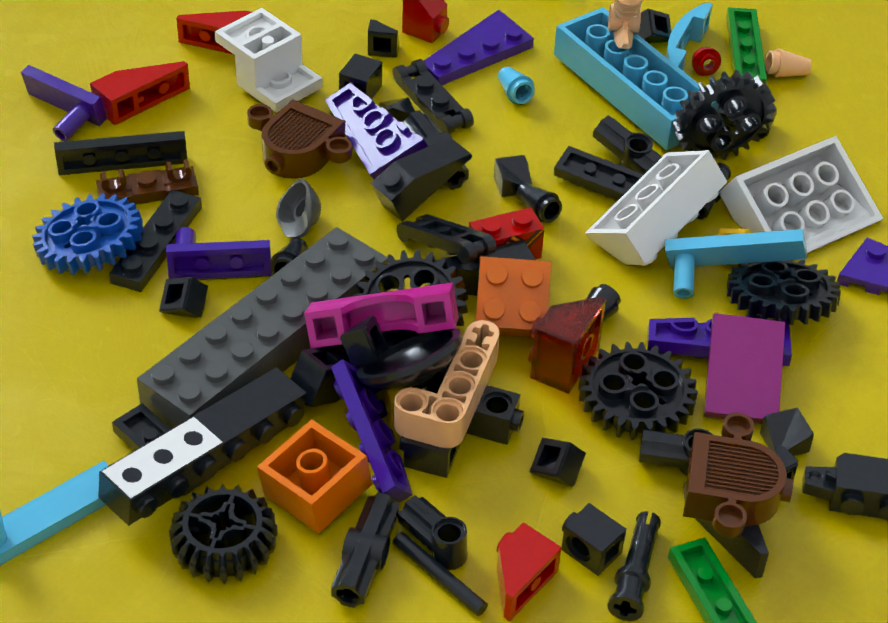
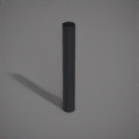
[392,532,488,616]

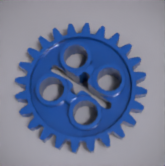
[32,193,144,275]

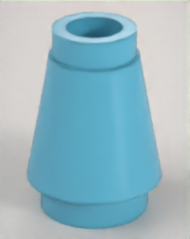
[498,67,535,104]

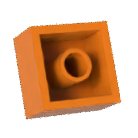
[476,256,551,339]
[257,419,372,534]

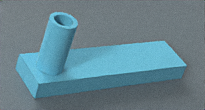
[665,229,807,299]
[0,460,109,565]

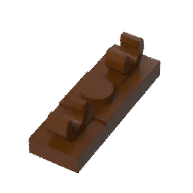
[96,159,199,205]

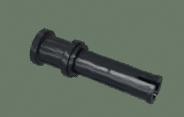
[607,511,661,621]

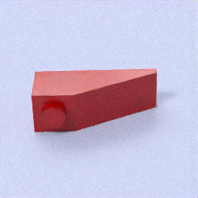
[176,10,252,54]
[90,61,190,125]

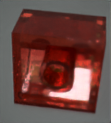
[528,297,606,394]

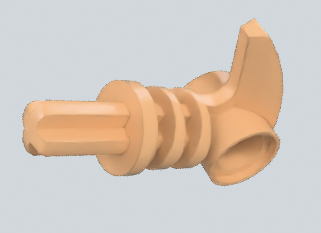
[608,0,643,49]

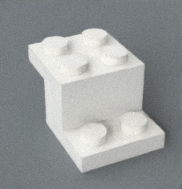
[215,8,323,113]

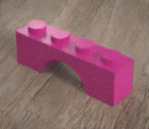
[304,283,459,348]

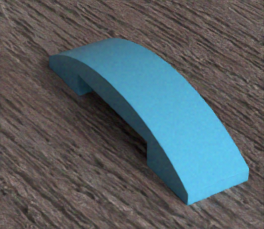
[666,2,713,71]

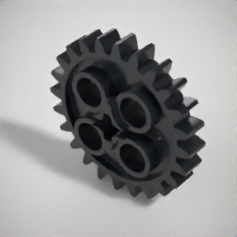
[673,70,776,160]
[353,250,468,347]
[727,260,841,325]
[578,342,698,440]

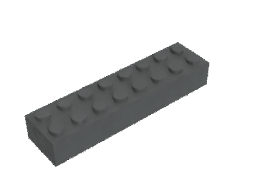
[137,227,388,429]

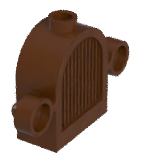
[247,99,352,179]
[683,413,793,538]

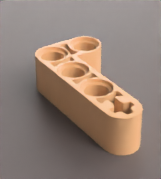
[394,320,500,448]

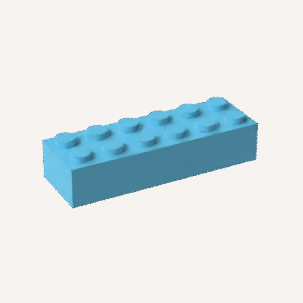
[554,7,719,150]

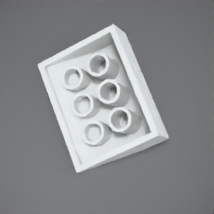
[719,136,883,261]

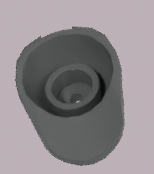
[276,179,321,239]

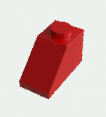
[402,0,449,43]
[496,522,562,621]

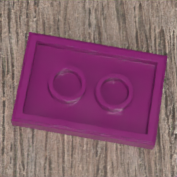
[704,313,785,424]

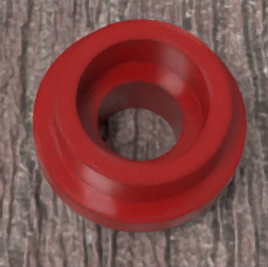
[692,47,721,76]

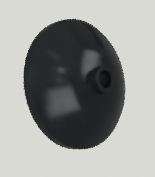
[356,328,463,390]

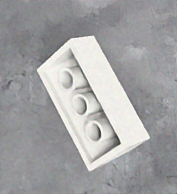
[585,150,727,266]

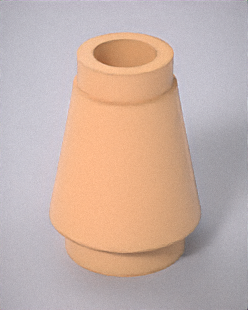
[765,48,811,78]

